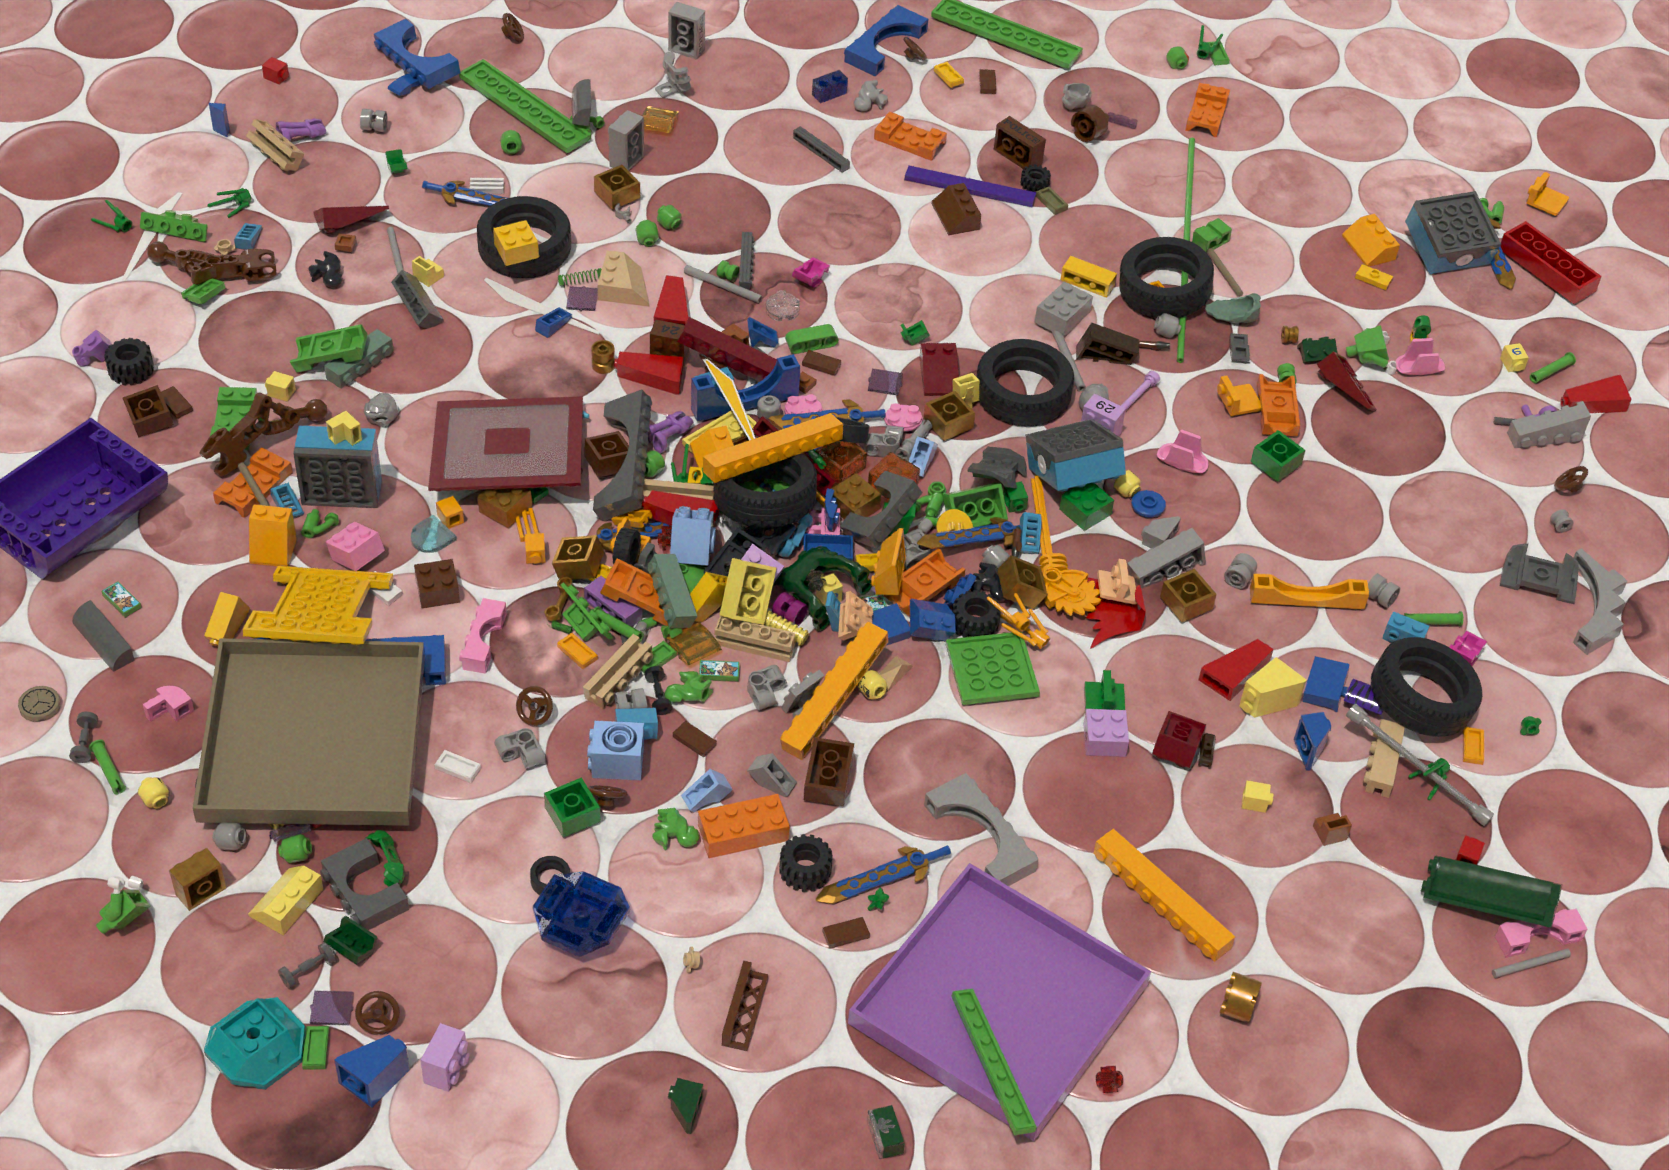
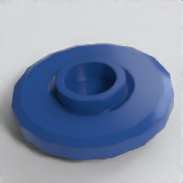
[1131,490,1166,518]

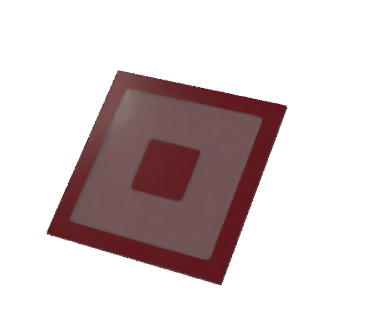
[428,396,583,492]

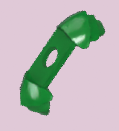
[365,830,405,887]

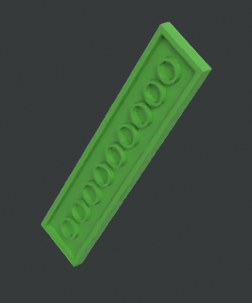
[931,0,1083,69]
[459,59,591,153]

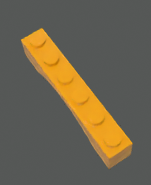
[1250,574,1369,609]

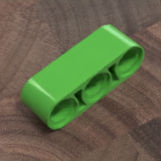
[785,324,839,354]

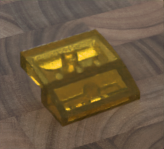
[642,106,679,133]
[666,622,722,666]

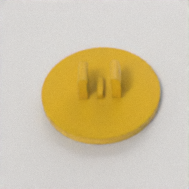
[936,509,973,546]

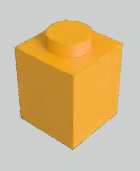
[436,496,464,529]
[525,533,546,564]

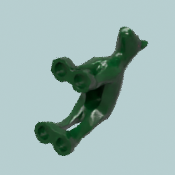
[772,546,872,632]

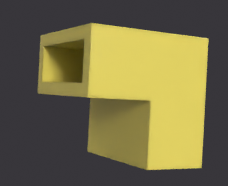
[412,256,444,287]
[326,411,362,446]

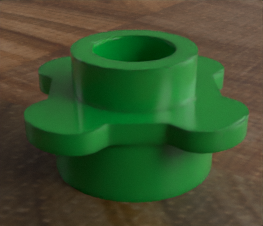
[1520,716,1542,735]

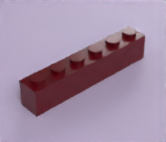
[677,317,777,382]
[752,416,841,497]

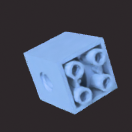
[670,506,716,565]
[587,721,644,781]

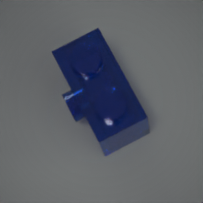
[812,70,848,103]

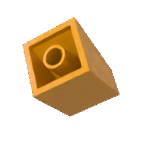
[249,504,297,567]

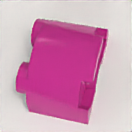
[792,257,830,288]
[1449,631,1487,666]

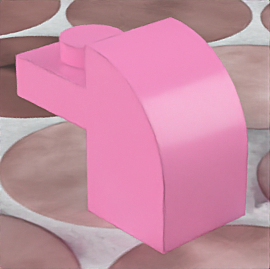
[143,686,194,722]

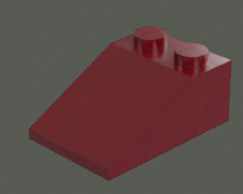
[919,343,959,396]
[1152,711,1206,768]

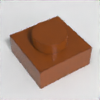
[335,233,356,252]
[799,371,817,394]

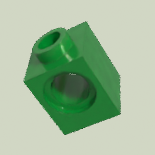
[1003,481,1028,513]

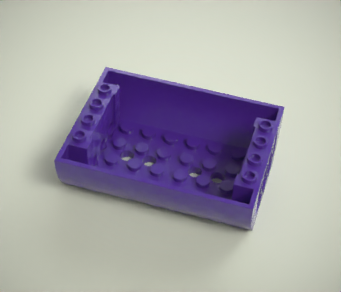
[0,418,168,579]

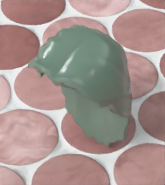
[1205,293,1261,323]

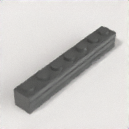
[793,126,850,173]
[739,232,755,290]

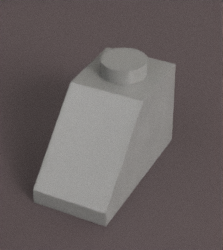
[1141,516,1181,548]
[747,753,797,797]

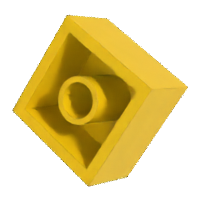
[493,220,539,266]

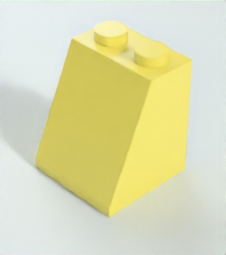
[1239,657,1307,718]

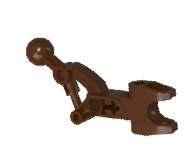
[147,241,277,284]
[199,392,328,477]

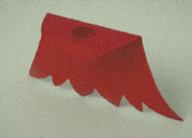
[1086,577,1146,649]

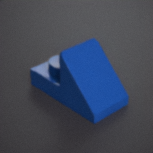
[747,317,778,347]

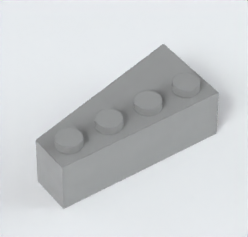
[1507,401,1591,448]
[1127,528,1206,589]

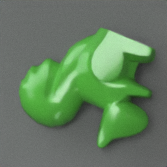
[664,671,713,703]
[652,808,700,850]

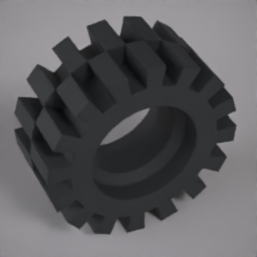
[1020,164,1051,192]

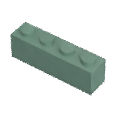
[324,329,393,389]
[648,554,697,628]

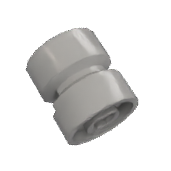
[360,109,388,132]
[1224,553,1257,589]
[1368,573,1401,608]
[615,688,647,709]

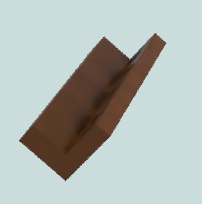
[721,960,768,1051]

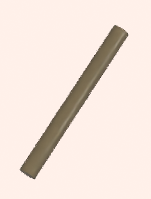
[1207,248,1243,297]
[238,463,270,506]

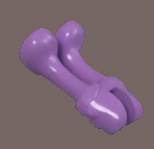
[276,118,326,141]
[648,411,693,453]

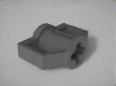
[634,543,657,574]

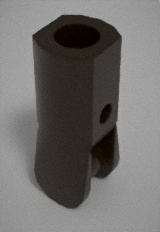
[1198,733,1216,768]

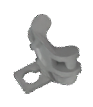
[655,51,691,98]

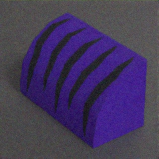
[1344,678,1384,715]

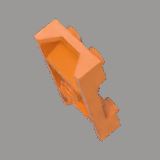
[1185,83,1230,137]
[874,111,947,161]
[1257,374,1300,436]
[213,447,293,518]
[884,548,966,617]
[600,558,668,626]

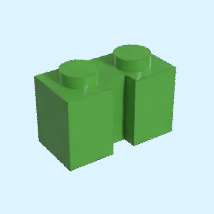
[1192,218,1232,253]

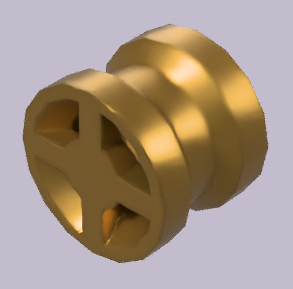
[1281,326,1299,343]

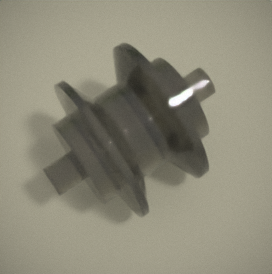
[805,570,826,591]

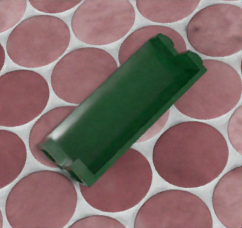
[1421,855,1563,928]

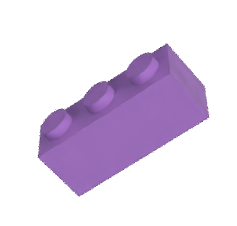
[584,576,642,627]

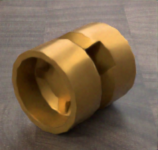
[591,340,615,374]

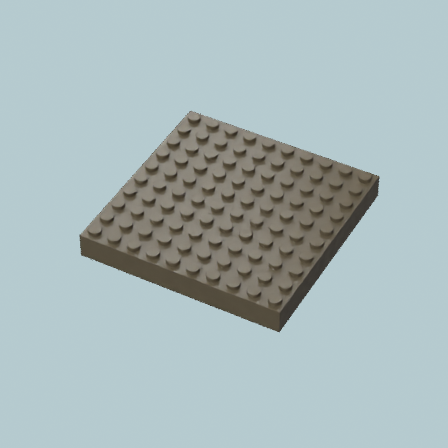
[193,638,425,826]

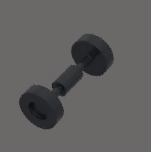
[644,666,672,715]

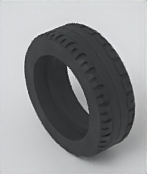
[477,196,571,278]
[1119,237,1214,318]
[976,339,1074,427]
[714,453,817,528]
[1371,637,1483,737]

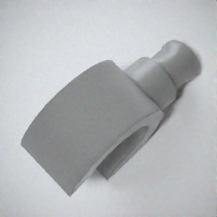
[615,203,631,223]

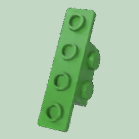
[140,210,208,242]
[561,582,613,642]

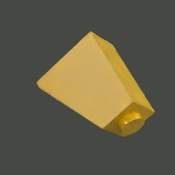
[690,572,728,622]
[204,592,250,647]

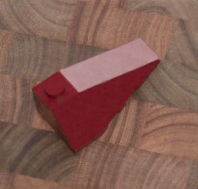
[313,206,389,233]
[1317,352,1377,412]

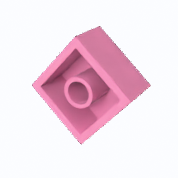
[326,521,385,571]

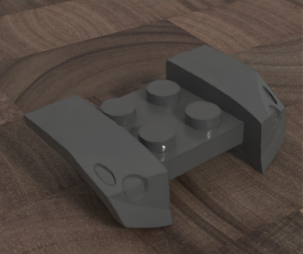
[968,446,1027,488]
[1499,543,1579,604]

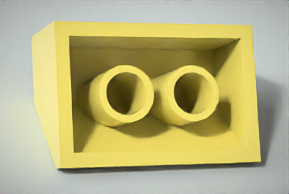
[720,558,777,625]
[248,866,323,935]

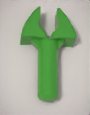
[661,625,683,639]

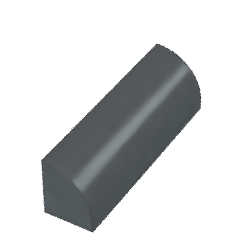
[572,79,591,126]
[391,270,444,328]
[72,600,135,672]

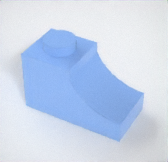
[905,436,938,477]
[681,769,733,812]

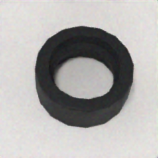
[530,856,571,897]

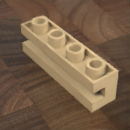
[246,119,304,171]
[641,479,714,508]
[714,616,796,662]
[583,634,653,709]
[1363,719,1405,798]

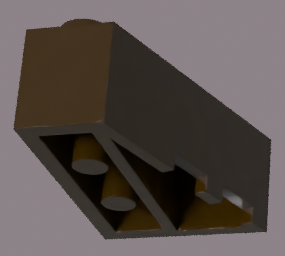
[1076,322,1139,365]

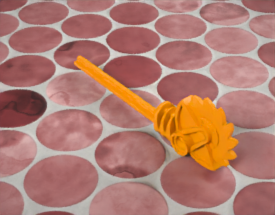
[1030,476,1101,616]

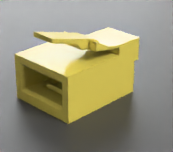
[953,373,979,409]

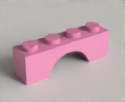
[459,598,507,674]
[1495,909,1588,957]

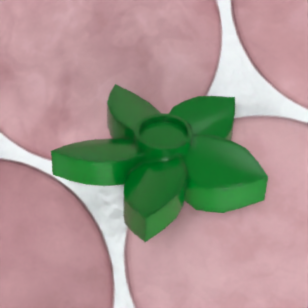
[867,887,889,911]

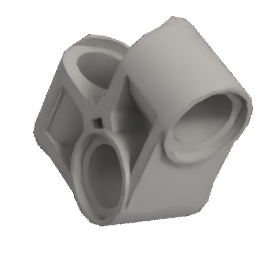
[863,425,904,459]
[904,528,933,570]
[747,665,787,710]
[494,728,545,769]

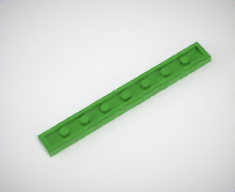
[951,989,1037,1135]

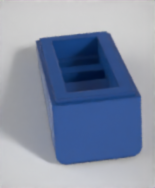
[535,307,572,338]

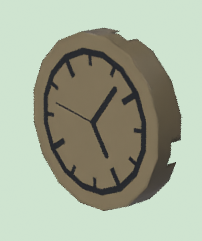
[18,686,61,722]

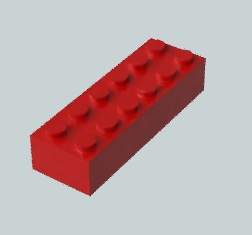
[1500,221,1602,304]

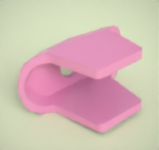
[1396,338,1445,375]
[1157,430,1208,474]

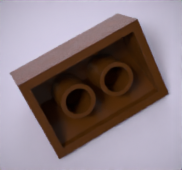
[931,183,981,236]

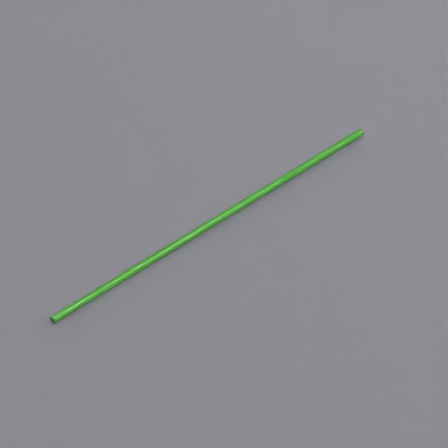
[1177,138,1195,363]

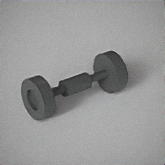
[69,711,98,763]
[278,942,335,989]

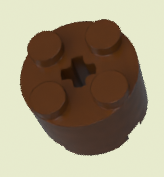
[1071,105,1109,142]

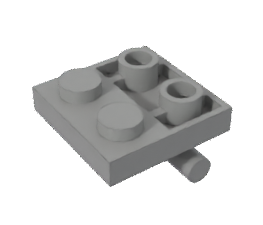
[781,670,824,718]

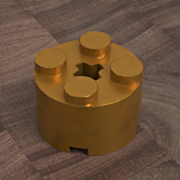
[1220,972,1262,1023]

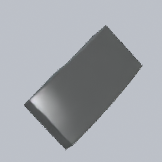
[1229,333,1250,362]

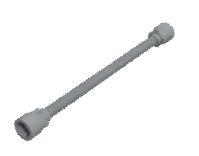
[1346,704,1494,826]

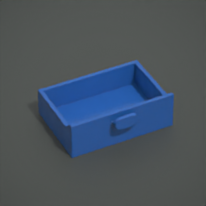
[803,534,853,561]
[872,603,910,646]
[1303,656,1350,712]

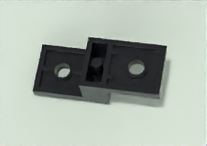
[703,523,796,576]

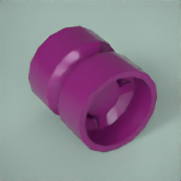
[772,592,808,626]

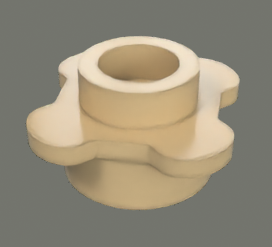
[214,239,236,255]
[683,947,700,973]

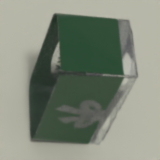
[867,1105,904,1159]

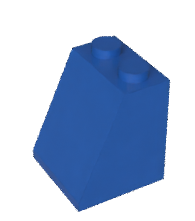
[334,1035,409,1108]

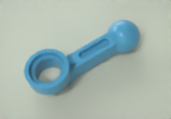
[778,513,813,557]

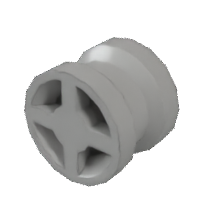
[1550,509,1574,533]

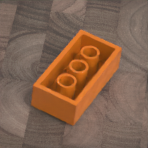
[698,794,790,859]

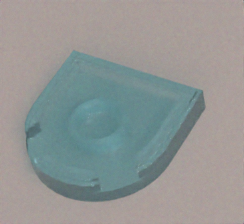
[411,515,457,553]

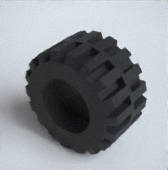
[104,338,154,385]
[952,590,1001,638]
[779,834,833,892]

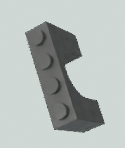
[840,471,923,549]
[320,838,409,931]

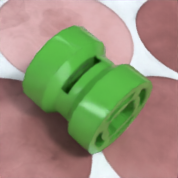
[716,260,740,282]
[1277,363,1297,384]

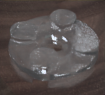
[766,290,800,321]

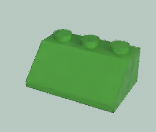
[942,483,1008,527]

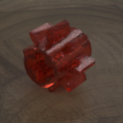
[1095,1066,1124,1093]

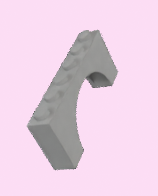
[924,773,1038,886]

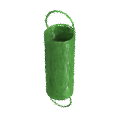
[547,621,576,634]

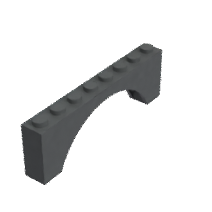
[593,389,652,521]

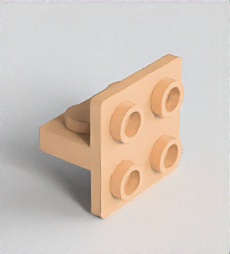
[1097,559,1137,604]
[838,591,873,640]

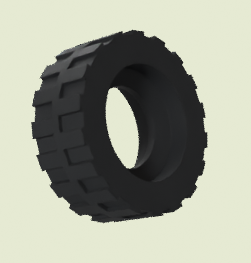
[612,528,641,566]

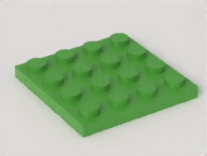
[946,632,1040,705]

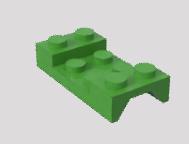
[290,324,368,372]
[210,387,257,450]

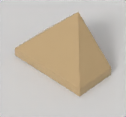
[879,656,912,691]

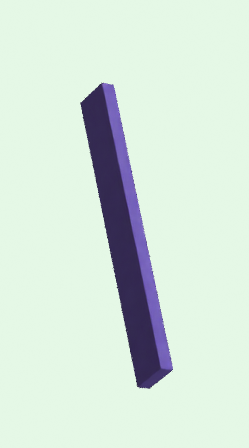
[904,165,1036,207]

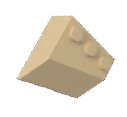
[597,250,649,306]

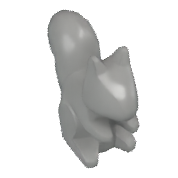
[854,80,888,111]

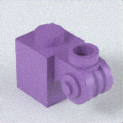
[72,330,112,366]

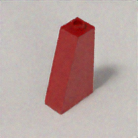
[654,275,688,325]
[614,351,683,395]
[1560,375,1632,413]
[642,490,720,526]
[1198,639,1274,701]

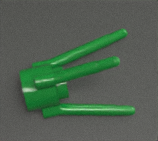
[1197,25,1223,58]
[207,188,251,218]
[91,200,132,232]
[671,444,697,483]
[1408,758,1450,800]

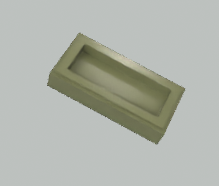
[1036,186,1069,215]

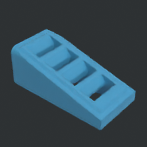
[234,223,262,249]
[270,482,304,518]
[1020,512,1041,554]
[825,591,841,632]

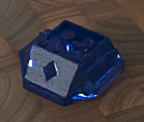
[533,871,630,957]

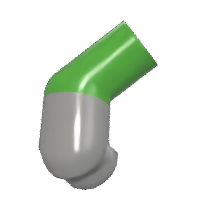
[917,517,938,535]
[635,616,657,637]

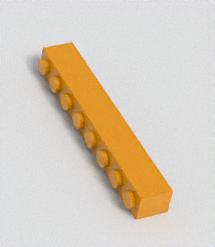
[703,413,843,483]
[780,622,888,760]
[1093,828,1235,962]

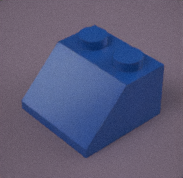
[910,599,955,641]
[1293,712,1331,771]

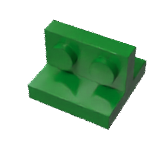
[1084,670,1125,713]

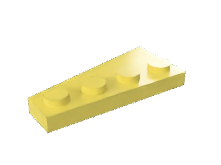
[682,410,757,452]

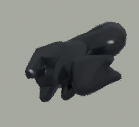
[308,251,343,287]
[970,562,1007,602]

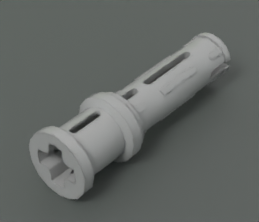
[895,420,932,462]

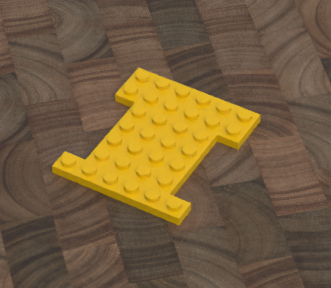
[243,566,393,645]

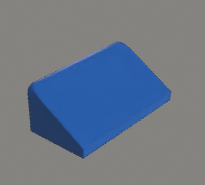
[209,103,230,137]

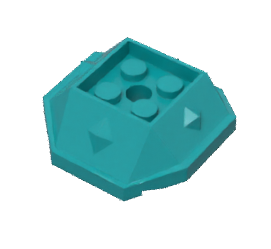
[204,997,306,1090]

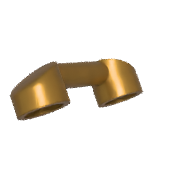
[544,577,574,621]

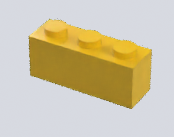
[1060,256,1117,298]

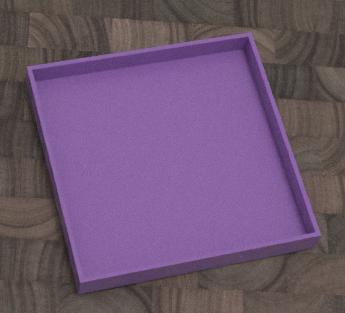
[848,863,1151,1141]

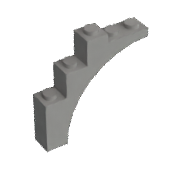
[1573,548,1627,655]

